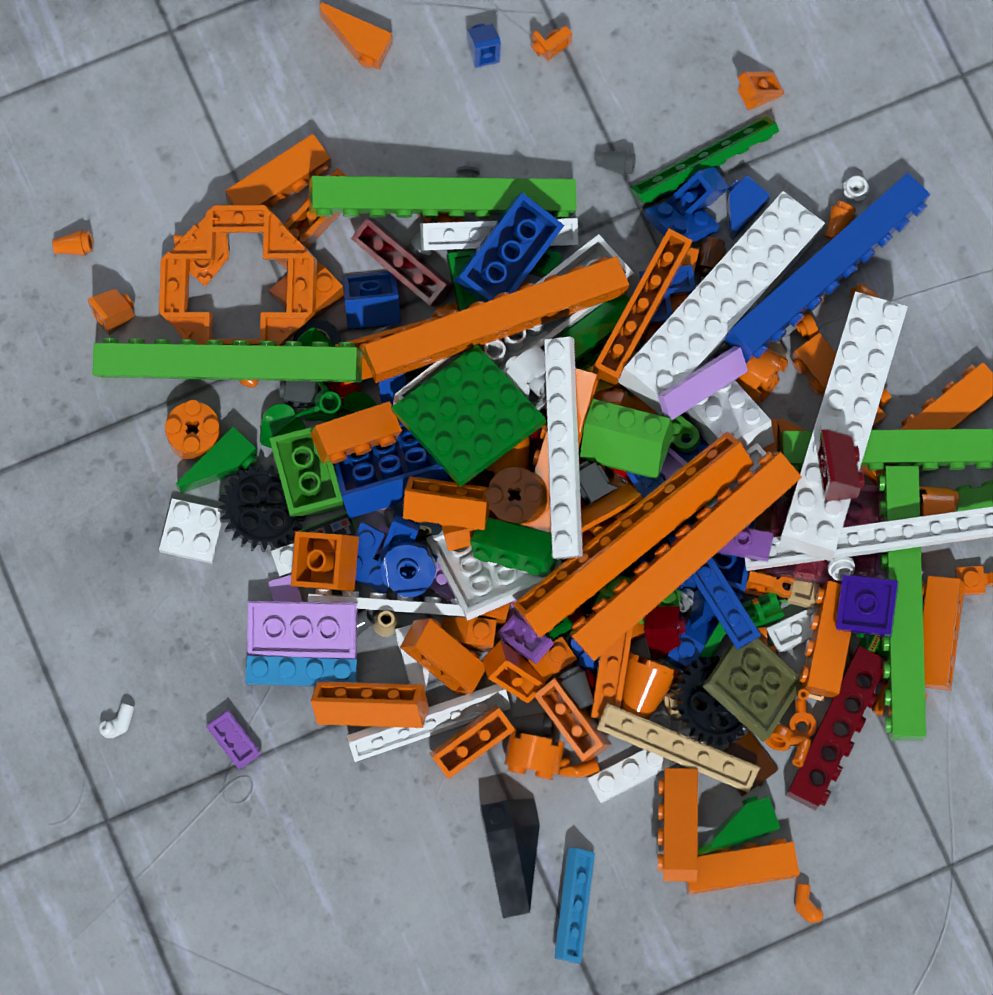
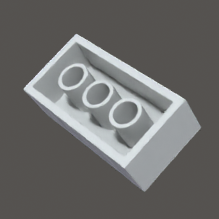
[682,356,774,450]

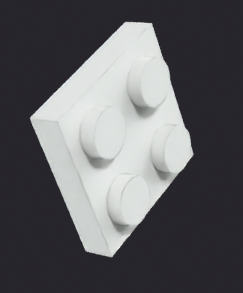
[159,498,225,564]

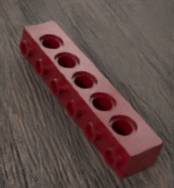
[785,646,887,810]

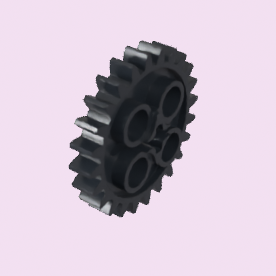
[218,464,306,553]
[670,656,747,746]

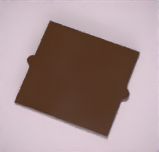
[723,731,778,797]

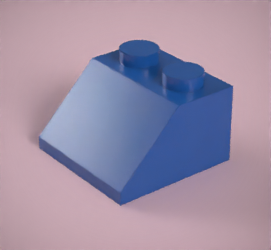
[342,271,401,330]

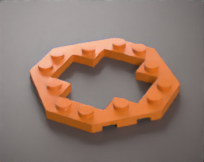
[159,205,317,346]

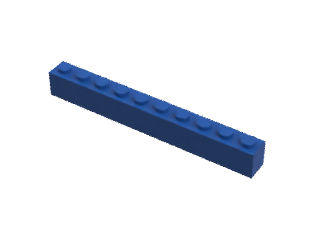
[724,173,930,363]

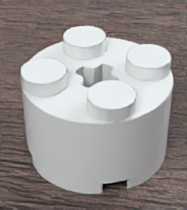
[505,345,547,410]

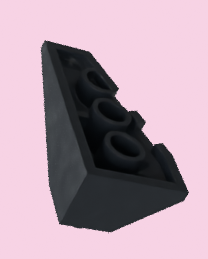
[480,798,540,919]

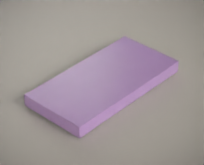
[247,601,357,658]

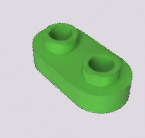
[655,412,700,453]

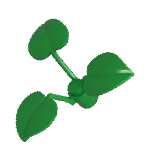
[260,328,377,448]

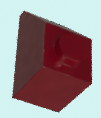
[644,606,687,660]

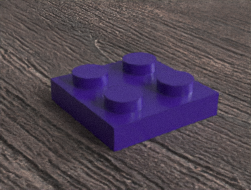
[836,575,899,637]

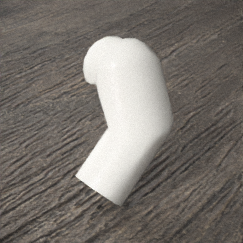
[99,704,134,739]

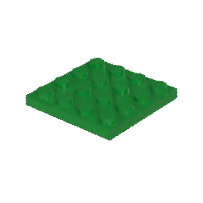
[391,344,546,487]

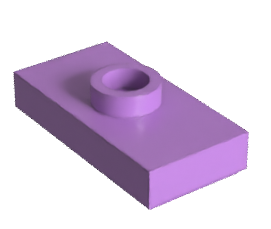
[717,528,774,562]
[496,614,554,664]
[206,710,261,771]

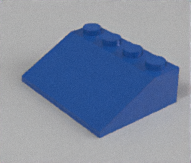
[333,421,452,518]

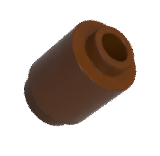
[695,237,726,277]

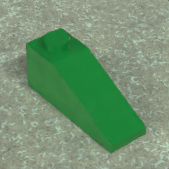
[176,427,258,493]
[698,796,780,855]

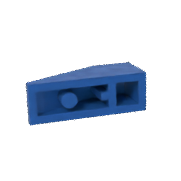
[665,617,719,672]

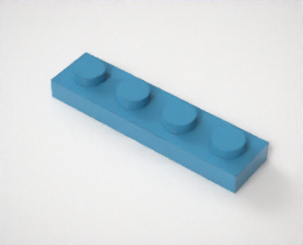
[245,656,357,687]
[554,848,595,964]

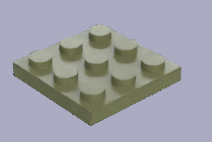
[703,638,802,742]

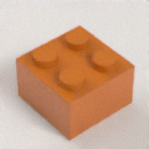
[291,531,359,591]

